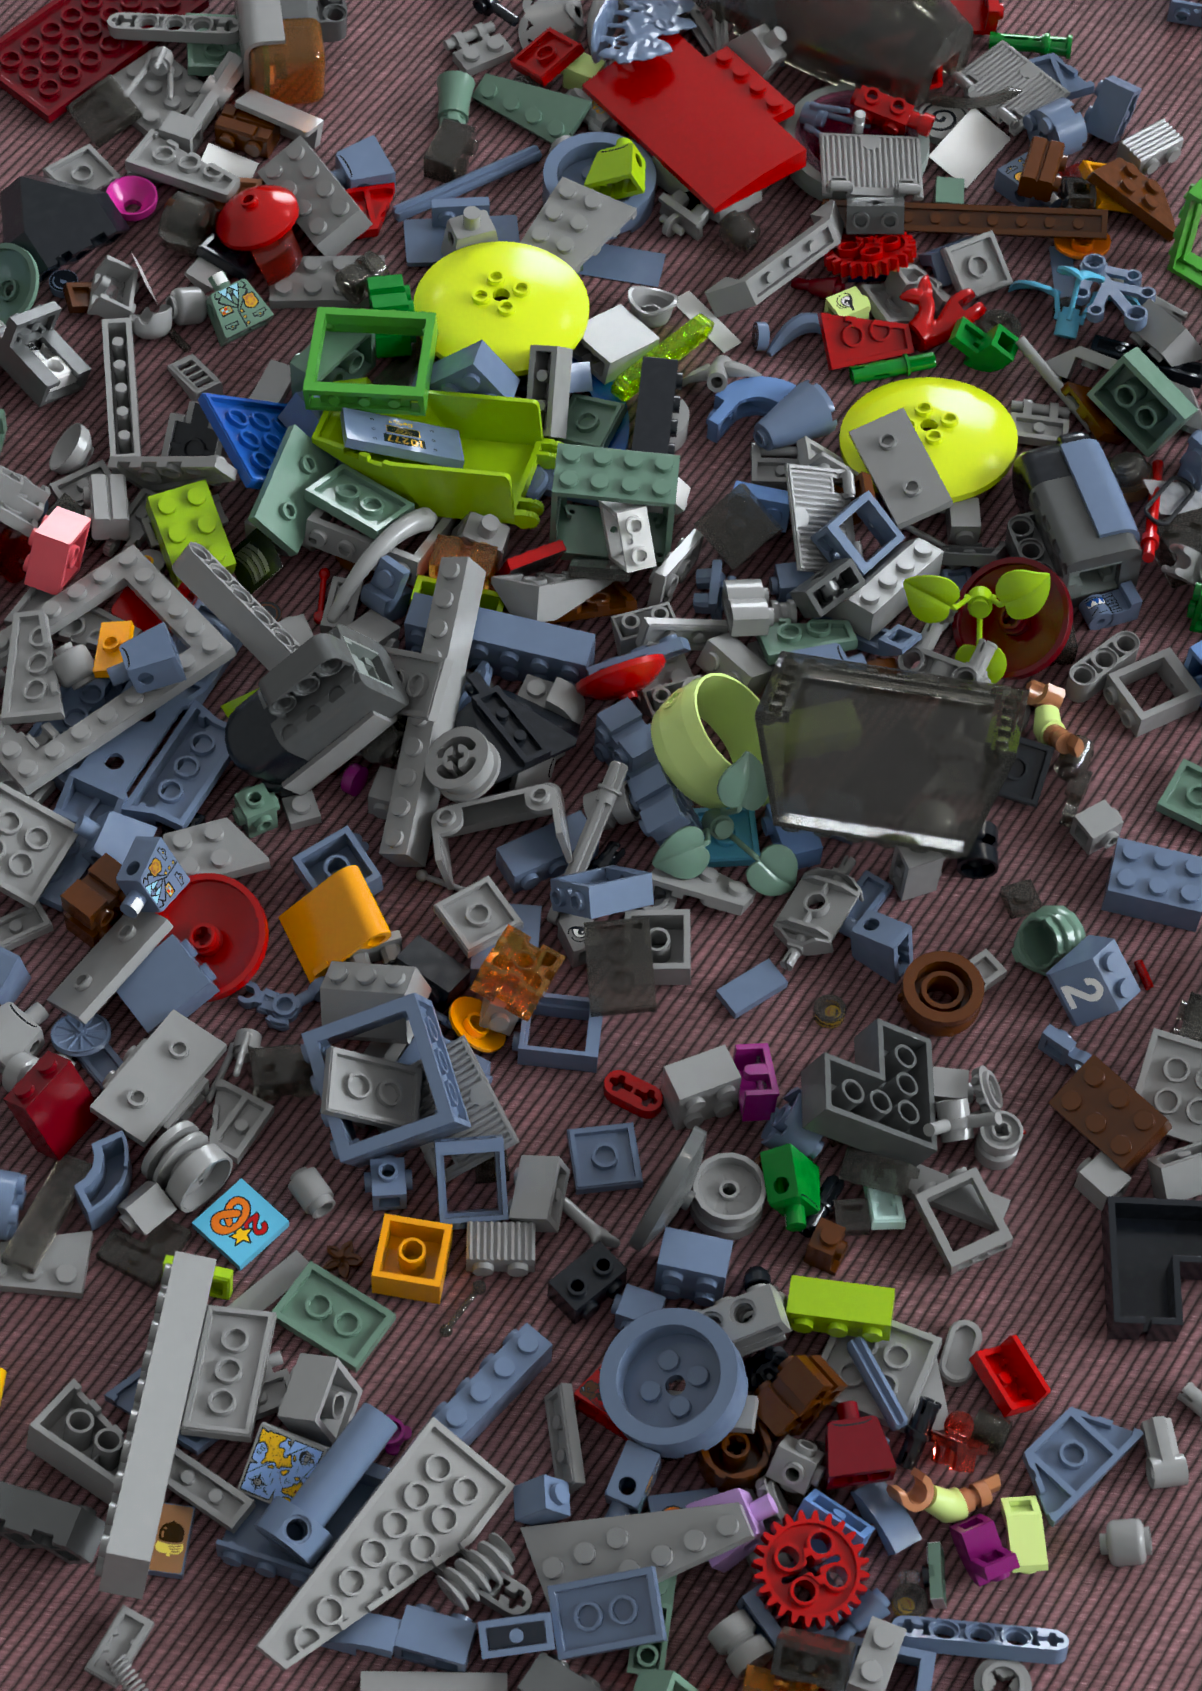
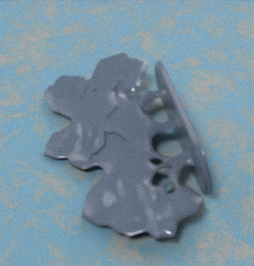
[591,0,698,65]

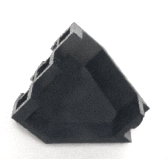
[0,175,130,282]

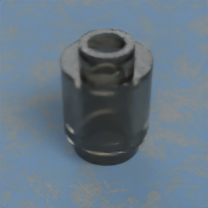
[1054,735,1094,782]

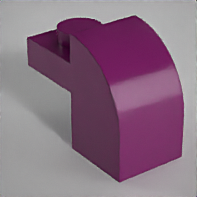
[949,1513,1020,1587]

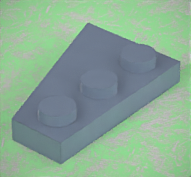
[586,634,692,675]

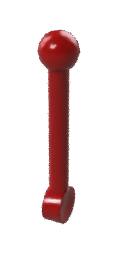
[314,568,330,624]

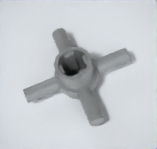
[923,1097,1002,1143]

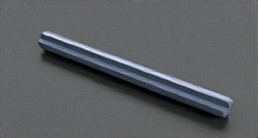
[392,145,542,222]

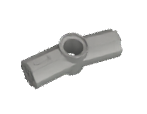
[185,51,244,133]

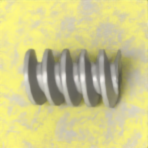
[435,1532,516,1611]

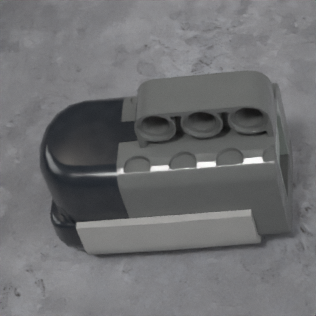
[225,624,409,798]

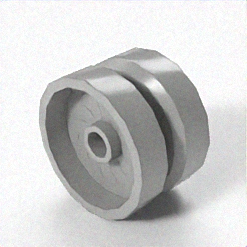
[690,1152,767,1240]

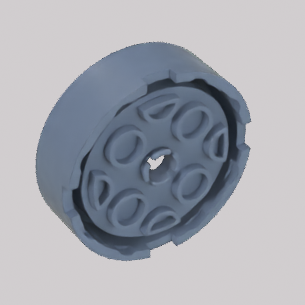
[542,132,657,240]
[599,1308,748,1458]

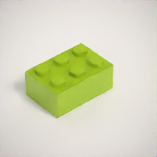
[145,479,236,588]

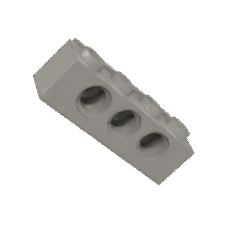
[676,1283,792,1382]

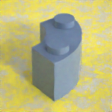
[74,1130,132,1231]

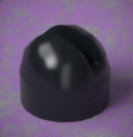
[744,1265,772,1291]

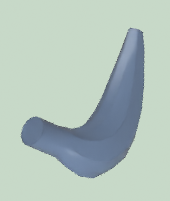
[767,312,822,357]

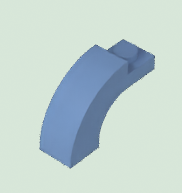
[706,376,797,443]

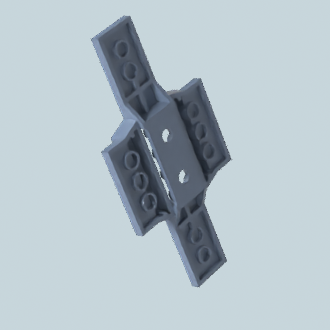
[27,599,243,913]

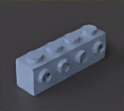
[431,1322,553,1446]

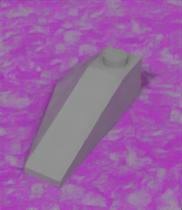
[491,570,616,622]

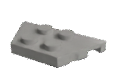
[163,817,271,878]

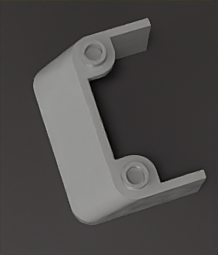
[431,782,573,890]

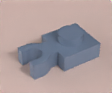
[1038,1024,1092,1072]

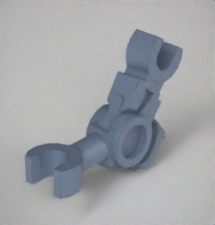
[237,976,324,1031]

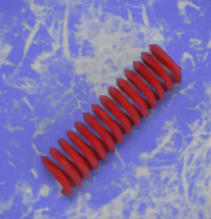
[1134,959,1154,990]

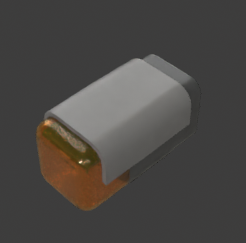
[234,0,347,105]

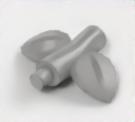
[682,355,762,392]

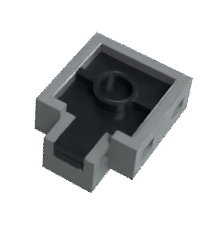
[161,401,228,486]

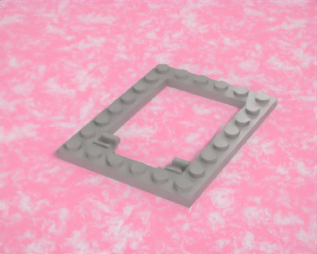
[0,544,237,796]

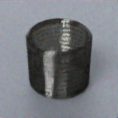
[967,1407,1013,1456]

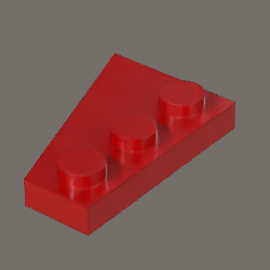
[817,312,914,371]

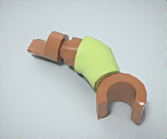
[1024,680,1084,758]
[886,1467,1001,1523]

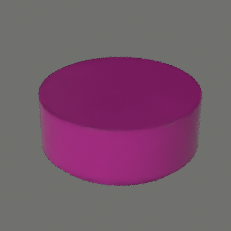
[341,763,368,796]

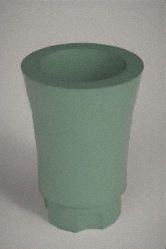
[436,70,475,136]

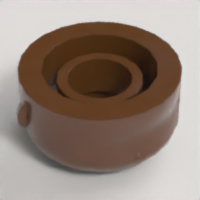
[897,951,985,1037]

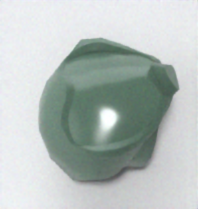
[1011,905,1086,977]

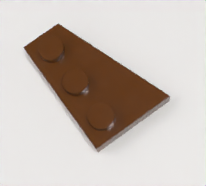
[546,579,638,624]

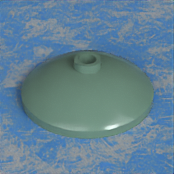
[0,243,39,326]

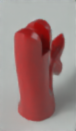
[899,275,987,352]

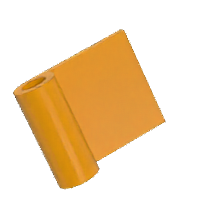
[278,865,392,984]

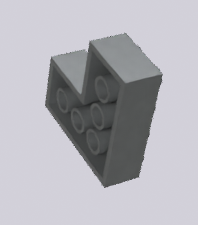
[801,1018,937,1169]

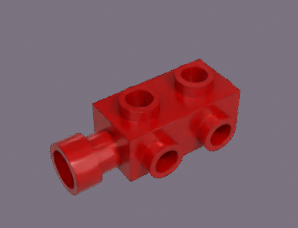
[850,85,936,137]

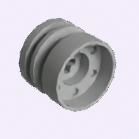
[141,1120,233,1213]

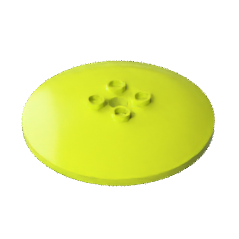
[413,241,589,376]
[839,377,1018,503]

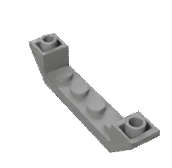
[704,199,844,317]
[1045,346,1202,434]

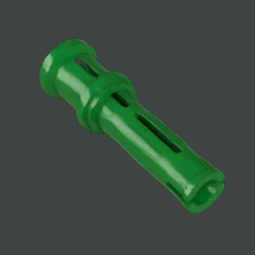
[989,32,1073,59]

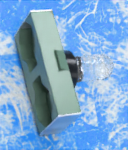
[897,1541,947,1609]

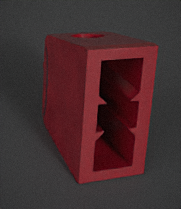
[825,1401,897,1489]

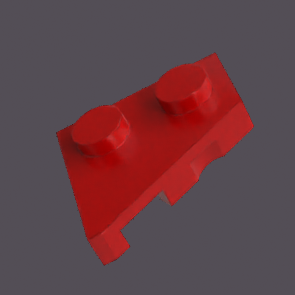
[345,182,395,239]

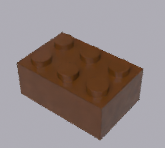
[1048,1054,1172,1175]

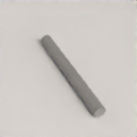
[1015,336,1091,433]

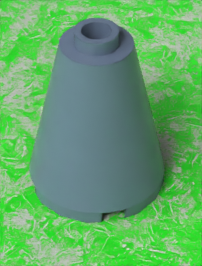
[753,380,837,451]

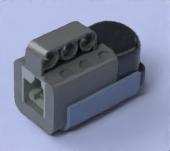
[1005,431,1142,608]

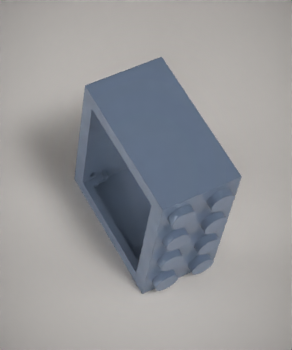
[301,992,472,1168]

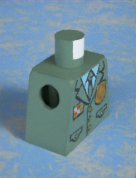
[206,271,274,347]

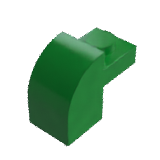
[948,316,1019,372]

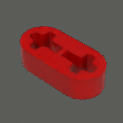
[603,1070,663,1119]

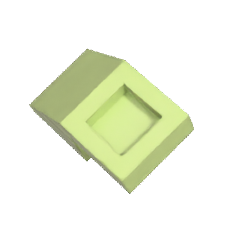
[1001,1495,1048,1574]

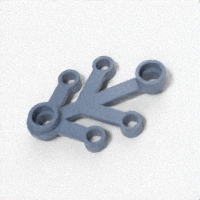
[1075,253,1156,332]

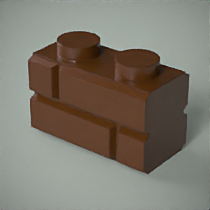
[214,104,281,159]
[1017,136,1068,202]

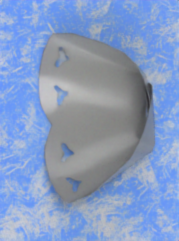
[518,0,584,49]

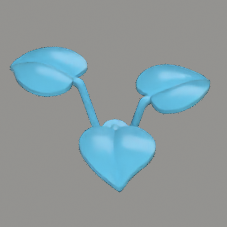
[1008,266,1141,340]

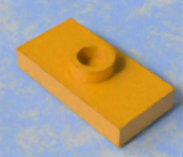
[93,620,135,678]

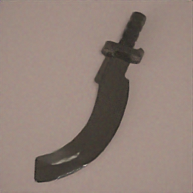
[904,86,1022,109]

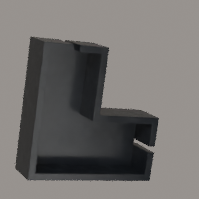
[1101,1196,1202,1342]

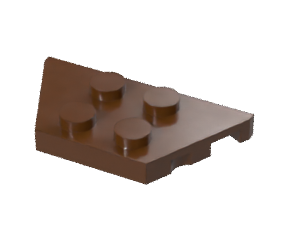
[1086,157,1176,242]

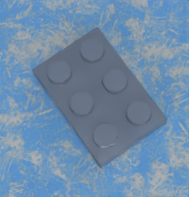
[547,1566,667,1660]

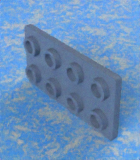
[403,197,520,267]

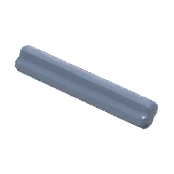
[847,1336,908,1431]

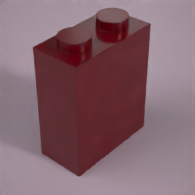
[3,1051,99,1161]

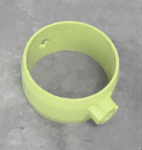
[651,673,783,809]

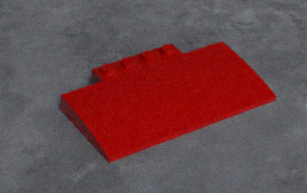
[582,33,807,214]

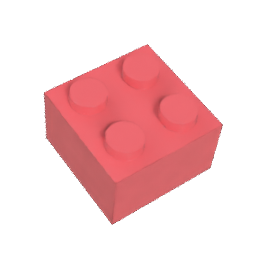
[23,506,91,595]

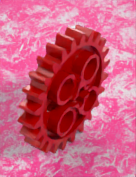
[823,231,917,279]
[751,1510,870,1631]

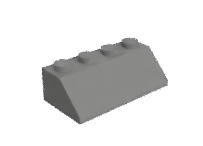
[825,537,944,641]

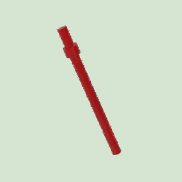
[1140,460,1164,563]

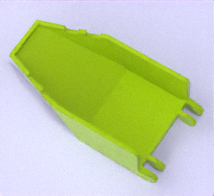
[311,390,564,529]

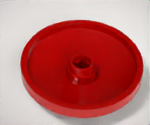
[154,873,269,1002]

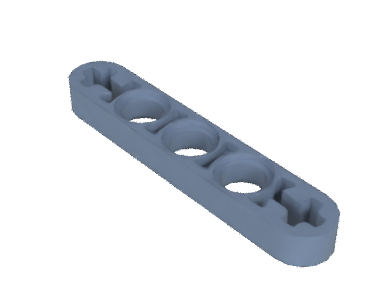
[892,1615,1069,1664]

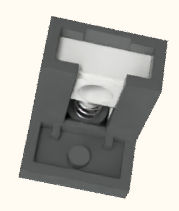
[0,301,91,407]

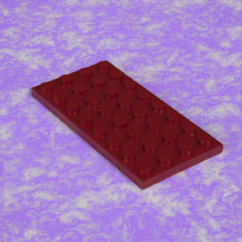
[0,0,209,124]

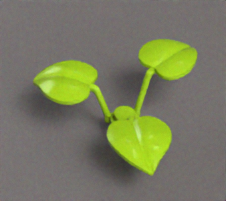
[903,569,1050,687]

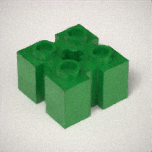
[367,274,416,359]

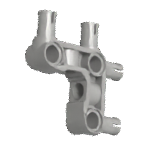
[898,623,1014,764]

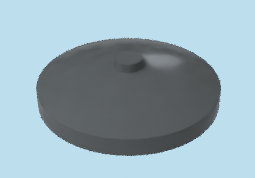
[627,1125,707,1252]

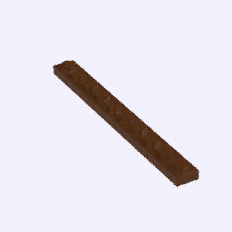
[822,199,1108,240]

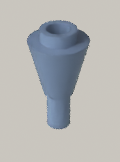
[835,1588,891,1647]

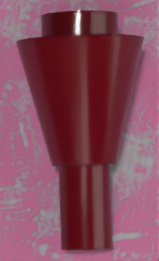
[791,277,845,301]

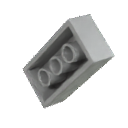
[257,135,373,256]

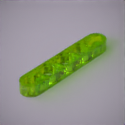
[611,314,714,402]

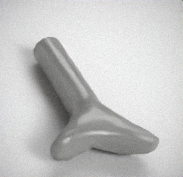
[562,1197,621,1248]

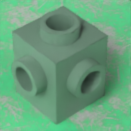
[231,783,280,839]

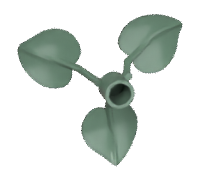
[652,751,798,896]

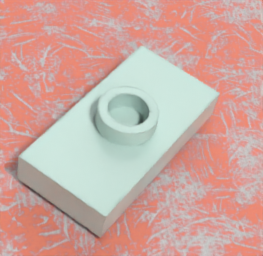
[861,1169,906,1230]

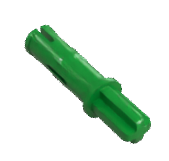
[849,352,936,385]

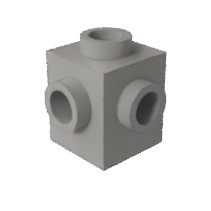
[766,1435,826,1495]

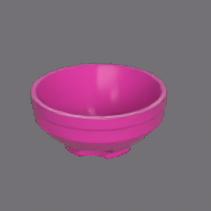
[106,176,158,222]

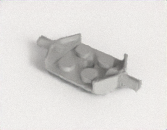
[773,855,864,971]

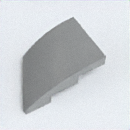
[859,264,951,324]
[0,465,51,537]

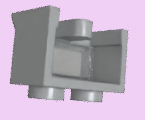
[87,255,139,319]

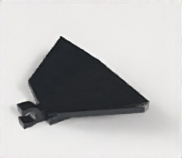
[455,671,580,783]

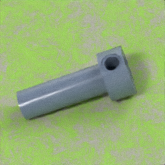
[254,1403,398,1569]

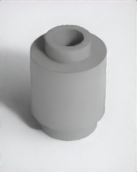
[288,1167,336,1219]

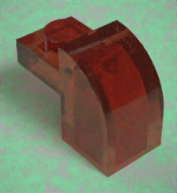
[250,229,303,286]

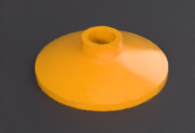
[449,996,506,1053]

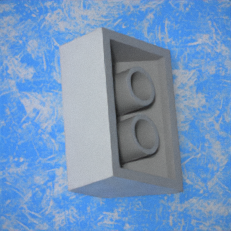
[320,961,432,1044]

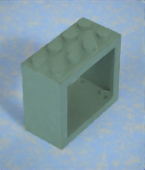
[549,443,680,569]

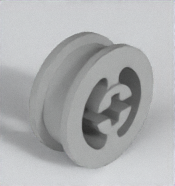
[424,726,501,803]

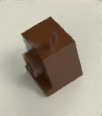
[804,1217,849,1276]

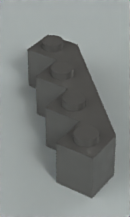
[0,1480,106,1564]

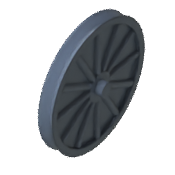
[50,1013,111,1057]

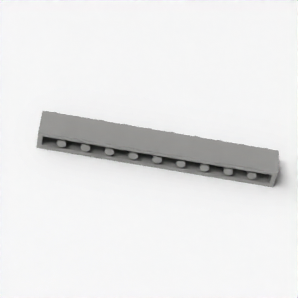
[379,557,486,867]

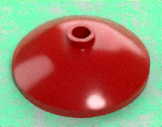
[215,185,299,251]
[575,654,666,701]

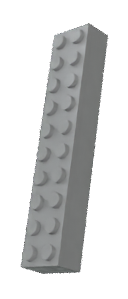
[94,1251,217,1599]

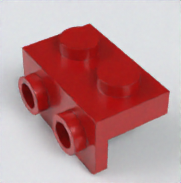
[969,1334,1051,1418]

